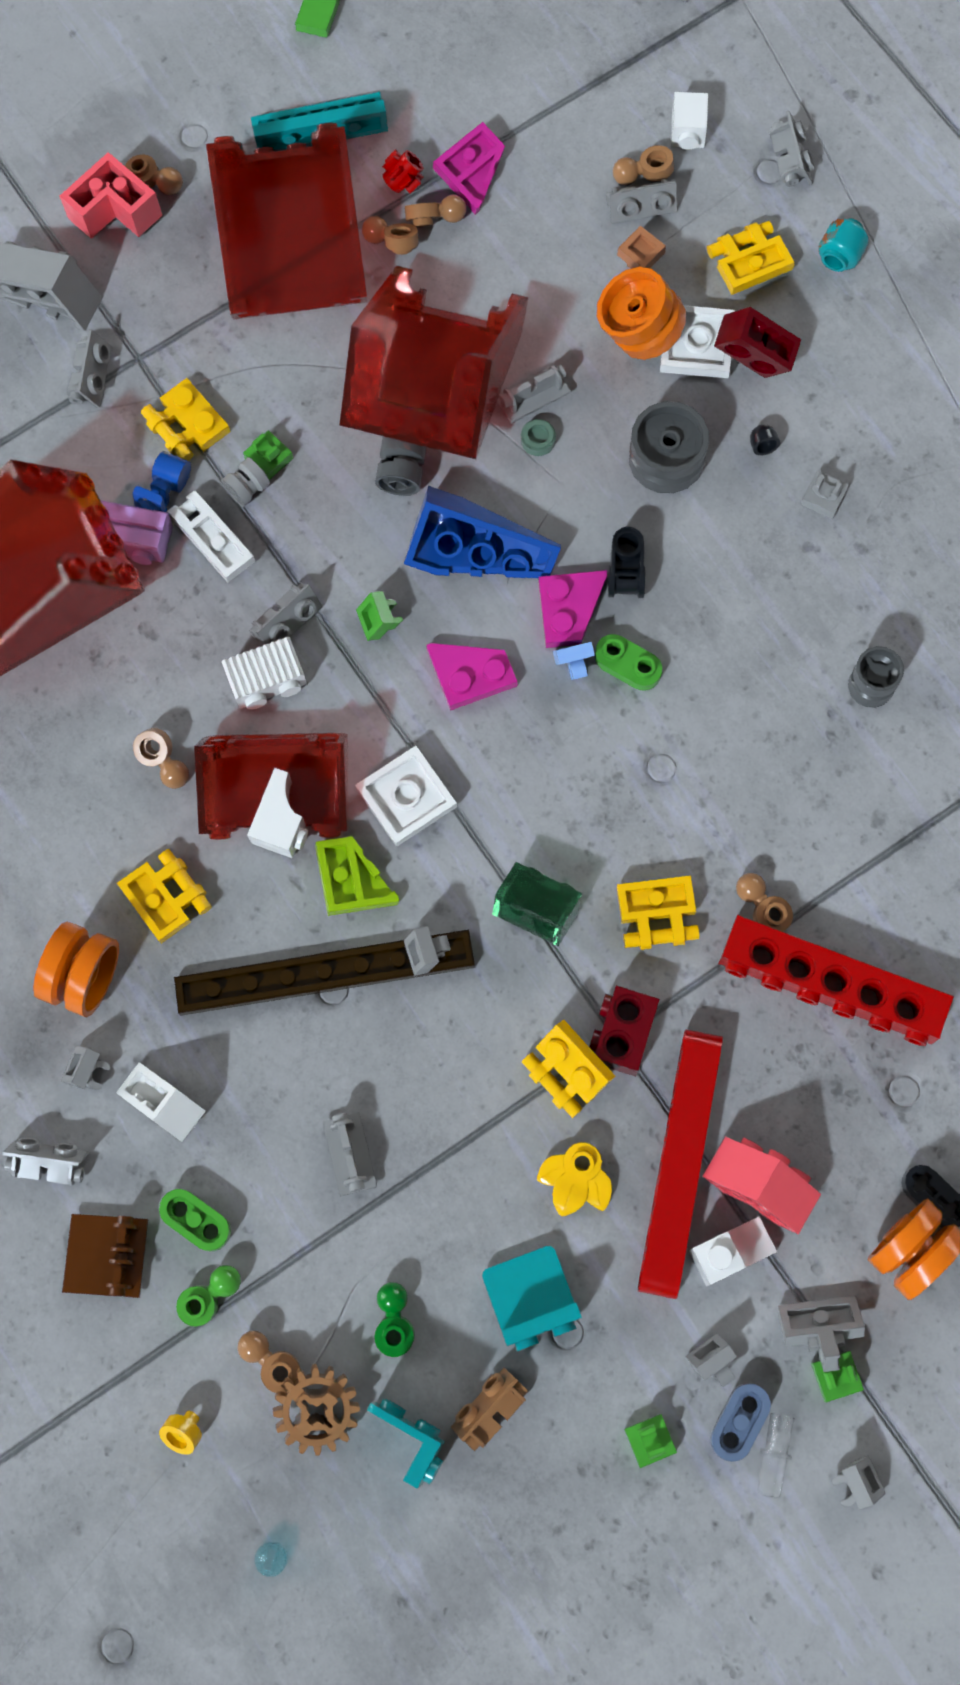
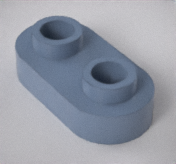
[710,1384,771,1462]

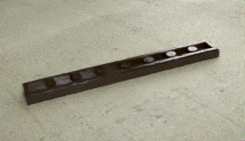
[174,929,475,1016]

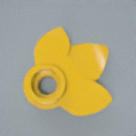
[537,1142,612,1216]

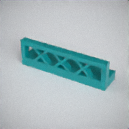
[250,92,388,157]

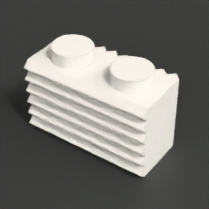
[221,636,307,710]

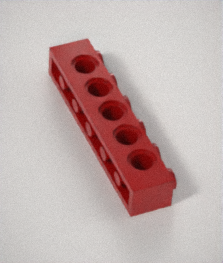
[718,915,954,1046]

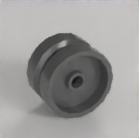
[629,401,709,493]

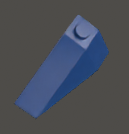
[404,486,561,578]

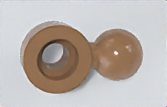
[612,145,674,185]
[125,154,183,195]
[404,195,467,227]
[362,216,419,255]
[133,728,189,789]
[736,873,793,932]
[238,1331,300,1393]

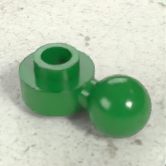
[375,1282,415,1357]

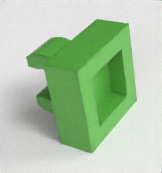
[243,430,294,480]
[356,591,403,641]
[811,1351,864,1402]
[624,1414,677,1468]

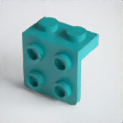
[482,1246,582,1351]
[367,1399,445,1489]

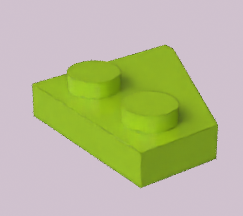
[315,836,399,916]

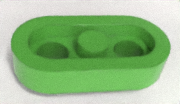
[595,634,662,691]
[159,1189,231,1252]

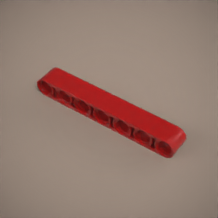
[638,1029,723,1299]

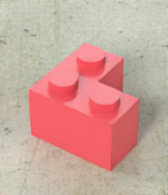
[60,152,163,239]
[703,1136,821,1235]

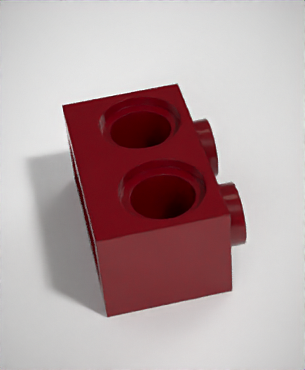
[714,307,801,378]
[589,985,660,1077]

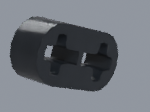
[901,1165,960,1228]

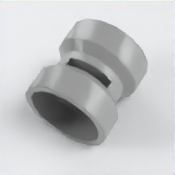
[221,457,270,507]

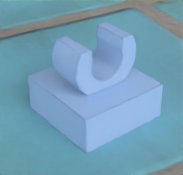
[553,642,595,680]

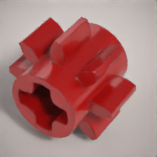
[382,149,424,194]

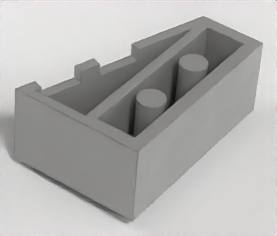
[0,241,103,331]

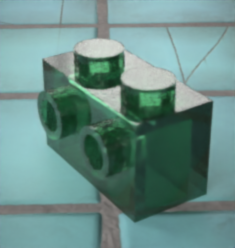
[492,862,583,946]

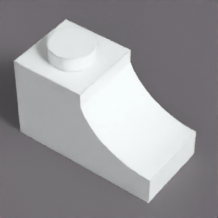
[247,768,308,859]
[116,1062,205,1142]
[689,1216,777,1287]

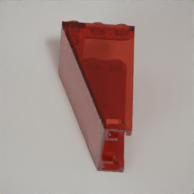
[206,123,368,320]
[339,265,528,459]
[0,459,145,676]

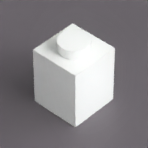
[671,92,708,150]

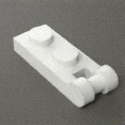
[166,490,255,583]

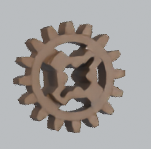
[273,1364,360,1456]

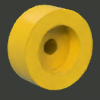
[159,1411,202,1455]

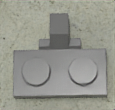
[778,1296,865,1372]

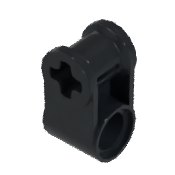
[608,527,645,598]

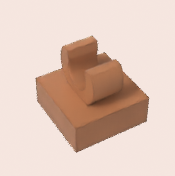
[617,226,666,269]

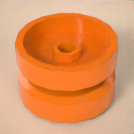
[597,267,686,360]
[33,921,119,1018]
[867,1199,960,1300]

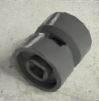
[375,431,427,496]
[848,646,904,708]

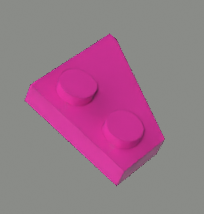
[432,122,505,215]
[538,570,607,648]
[426,643,517,711]

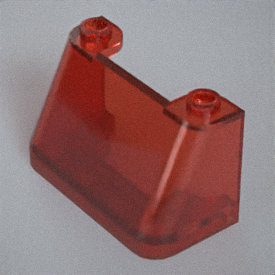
[194,733,348,840]

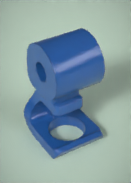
[133,451,191,513]

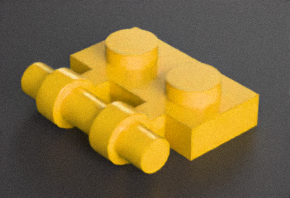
[707,220,795,295]
[141,378,231,461]
[117,849,212,944]
[616,875,699,950]
[522,1020,616,1119]

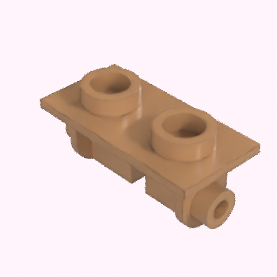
[451,1368,528,1451]

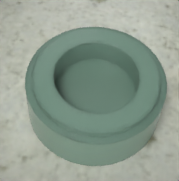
[521,419,556,456]

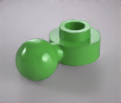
[176,1265,241,1327]

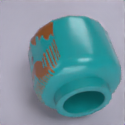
[818,218,869,272]

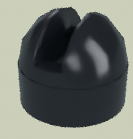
[750,425,780,455]

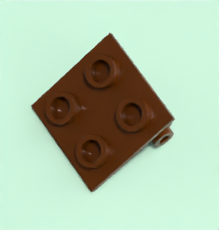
[62,1214,148,1298]

